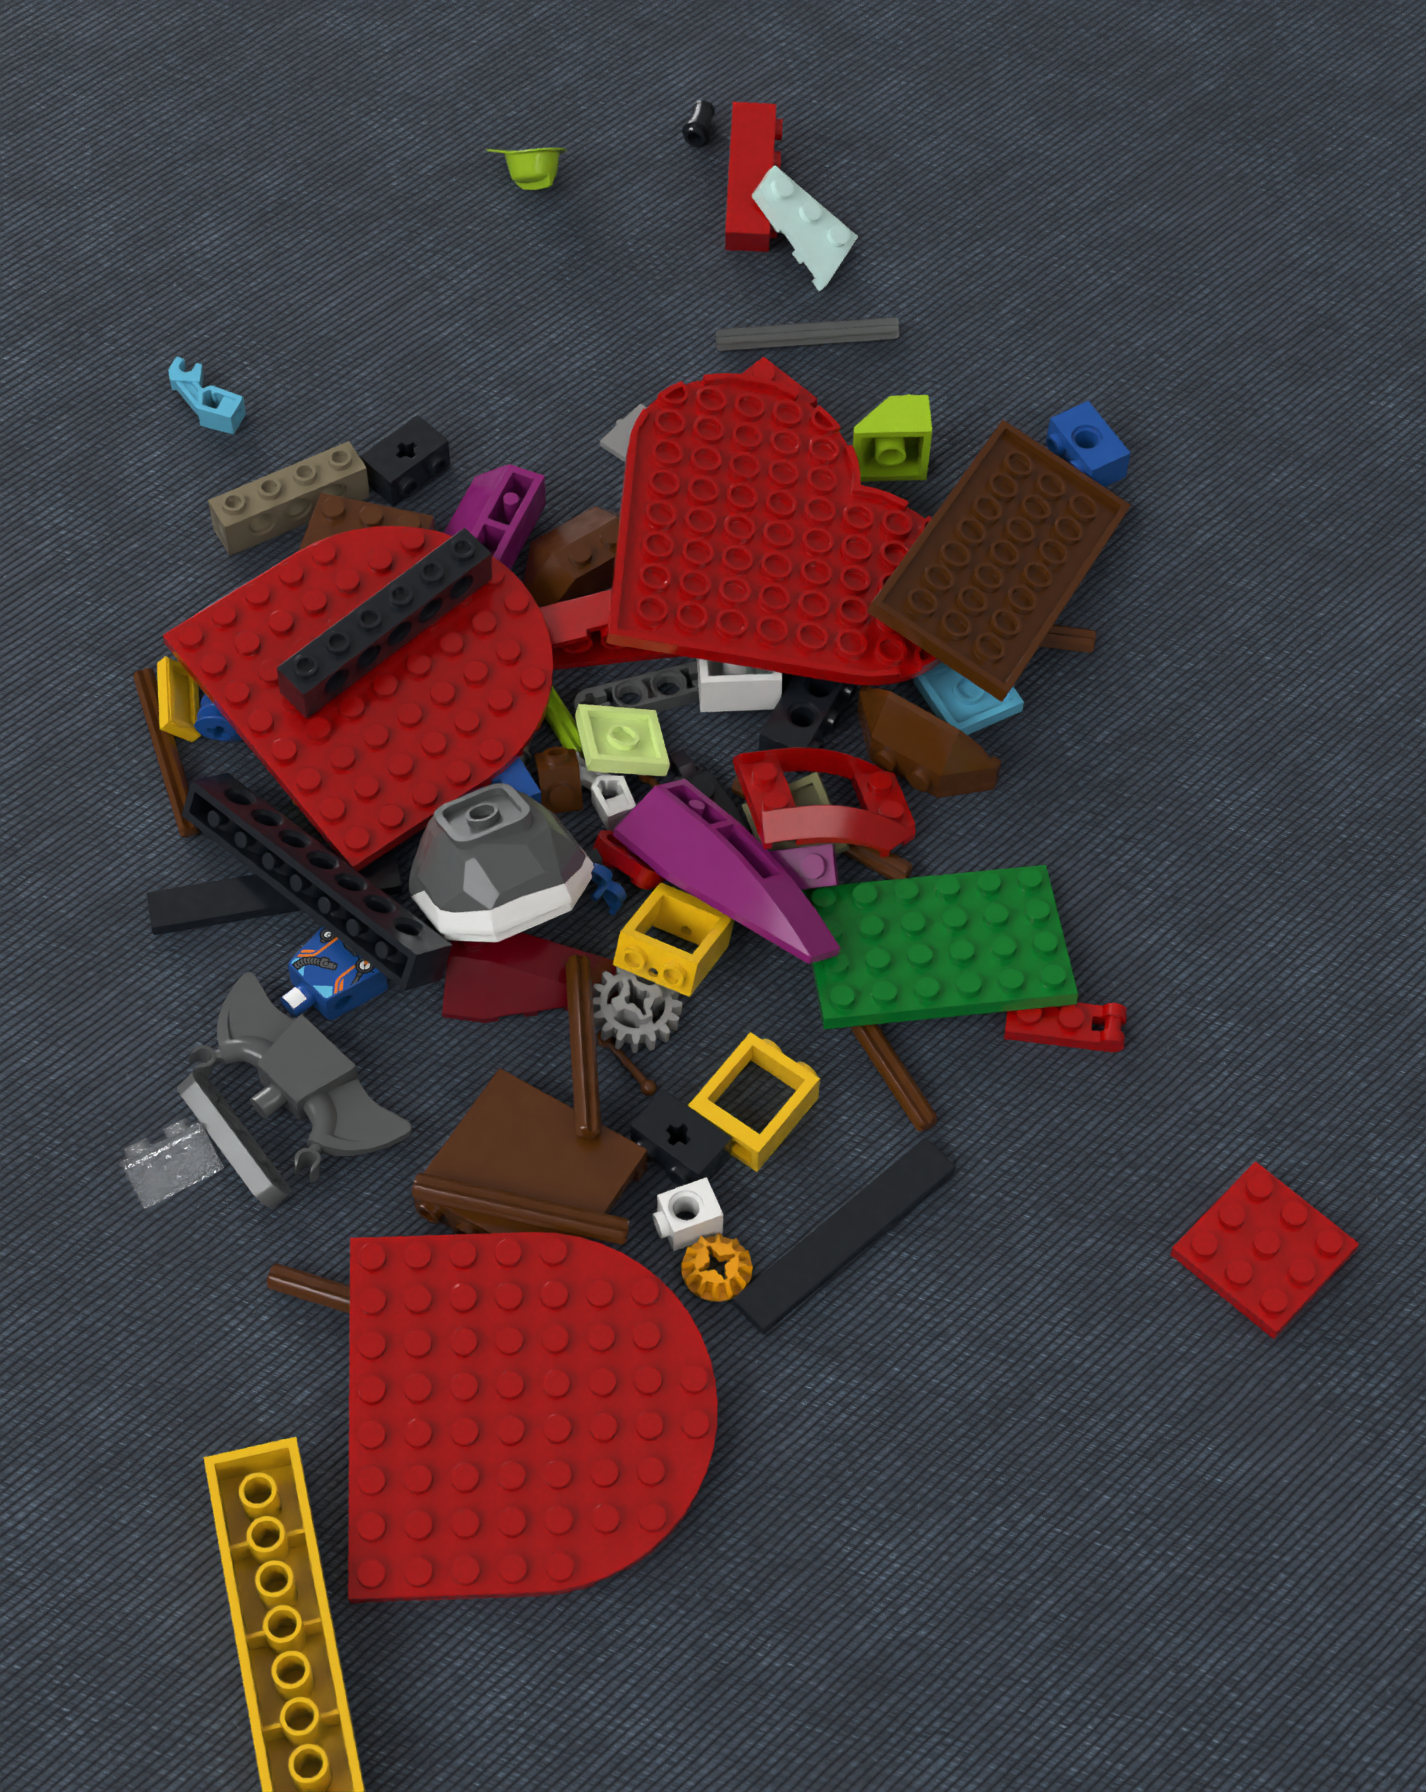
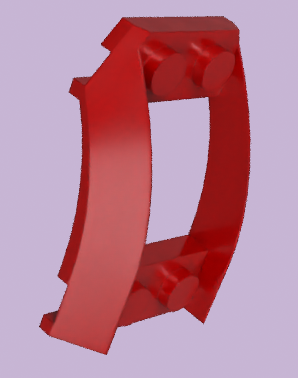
[733,747,916,858]

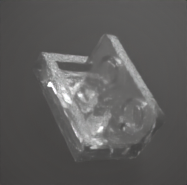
[117,1118,224,1209]

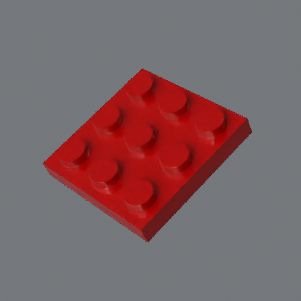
[1170,1161,1359,1339]

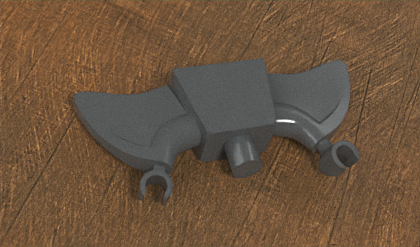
[188,972,412,1182]

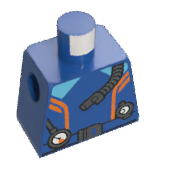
[280,926,388,1020]

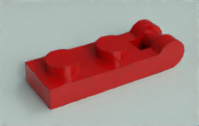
[1004,1003,1127,1052]

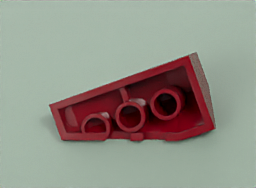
[442,932,619,1023]

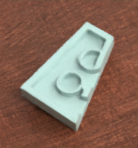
[752,165,858,292]

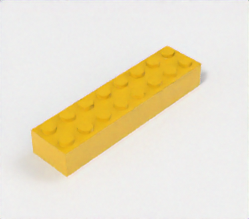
[204,1437,366,1792]

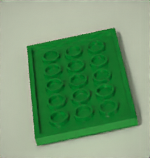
[801,865,1078,1030]

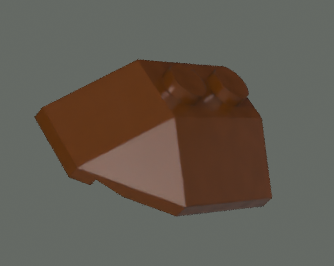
[523,506,620,608]
[857,685,1001,798]

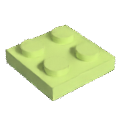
[575,704,670,777]

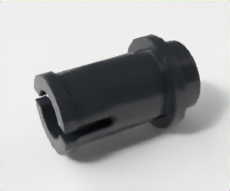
[682,100,715,146]

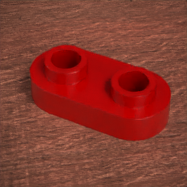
[593,830,666,890]

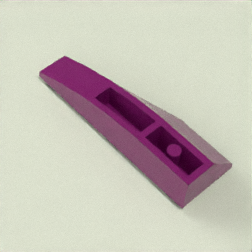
[444,464,546,570]
[613,779,841,964]

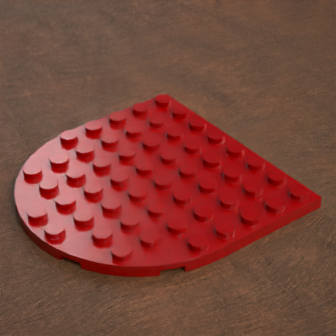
[163,526,553,872]
[348,1232,718,1603]

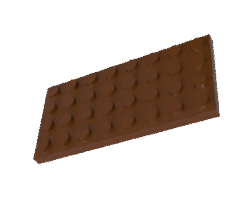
[867,420,1131,702]

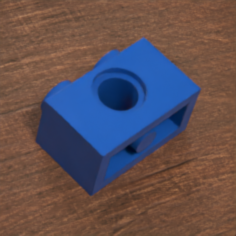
[1046,401,1131,487]

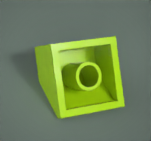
[852,394,932,482]

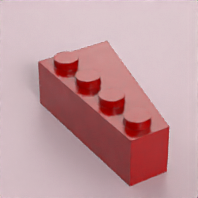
[725,102,783,252]
[539,589,682,670]

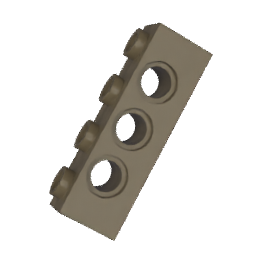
[208,441,370,556]

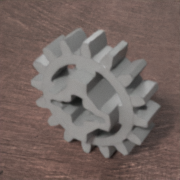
[592,967,682,1053]

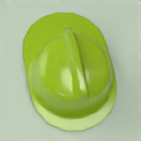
[486,148,567,190]

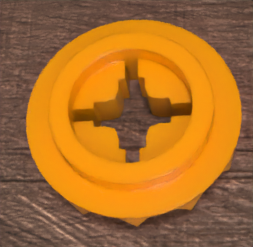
[681,1232,753,1302]

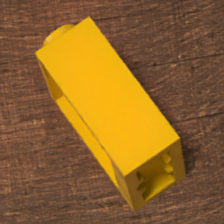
[613,882,735,997]
[688,1032,820,1172]

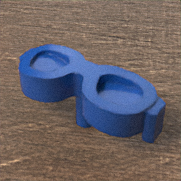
[590,862,627,915]

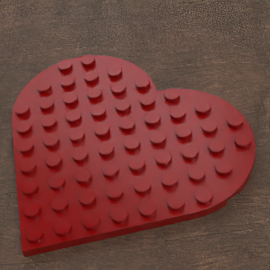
[606,373,941,685]

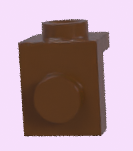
[535,747,583,813]

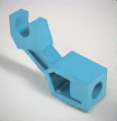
[168,356,246,435]

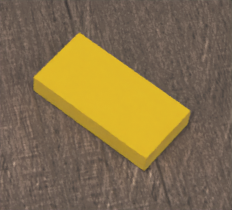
[157,656,201,742]

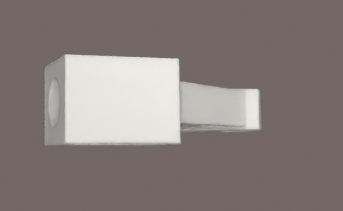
[576,752,636,831]

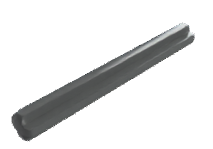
[715,317,900,351]

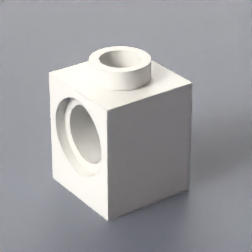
[652,1177,723,1251]

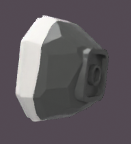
[409,783,594,942]

